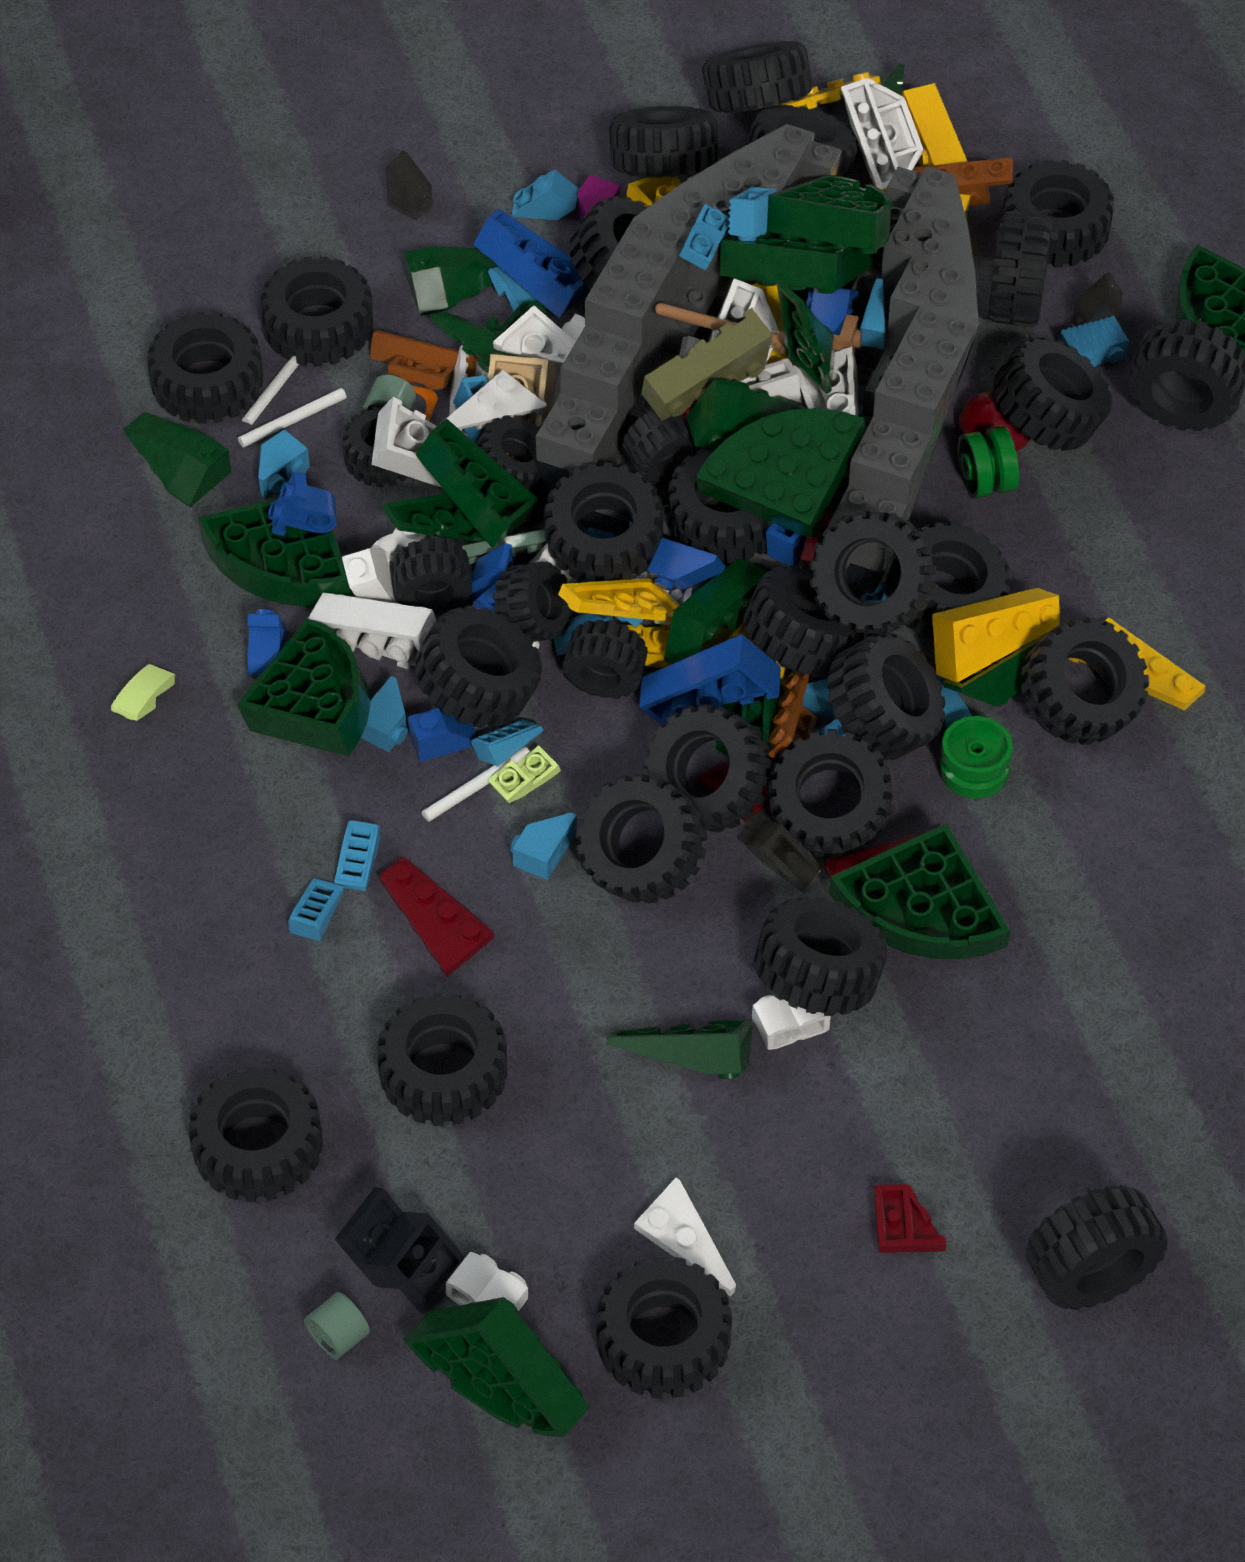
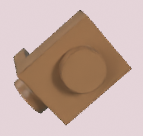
[833,315,862,353]

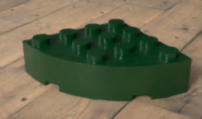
[767,174,891,254]
[720,231,875,294]
[1175,244,1245,354]
[696,408,865,539]
[198,498,351,607]
[237,618,370,757]
[829,823,1011,960]
[402,1297,590,1437]

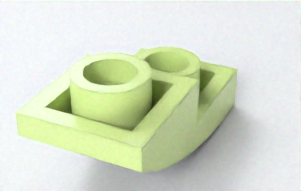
[111,664,175,721]
[488,745,561,803]

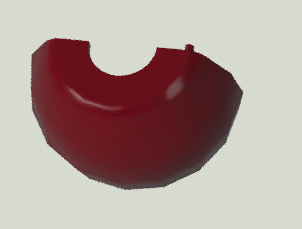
[957,389,1031,452]

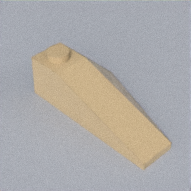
[488,354,558,462]

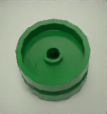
[957,426,1019,499]
[939,716,1013,799]

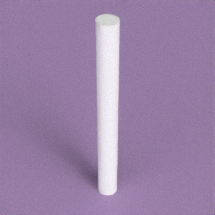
[242,356,299,425]
[238,388,347,448]
[422,746,530,822]

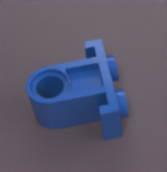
[268,472,337,536]
[247,609,286,676]

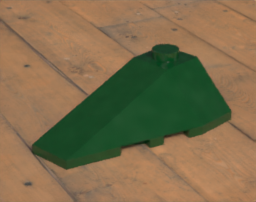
[777,282,835,394]
[430,312,519,373]
[686,380,807,449]
[123,412,232,508]
[606,1019,753,1079]

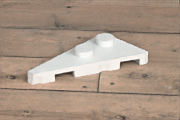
[493,306,576,368]
[440,370,547,430]
[634,1178,736,1296]

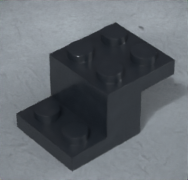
[334,1187,465,1313]

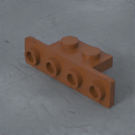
[912,157,1014,207]
[370,330,480,390]
[767,672,817,758]

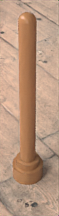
[655,303,786,355]

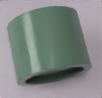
[363,375,416,411]
[304,1292,370,1360]

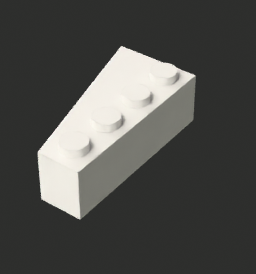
[793,347,859,478]
[372,397,441,487]
[308,593,436,670]

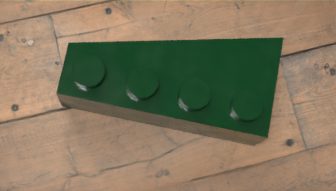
[415,419,539,548]
[664,558,769,664]

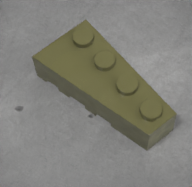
[641,308,773,421]

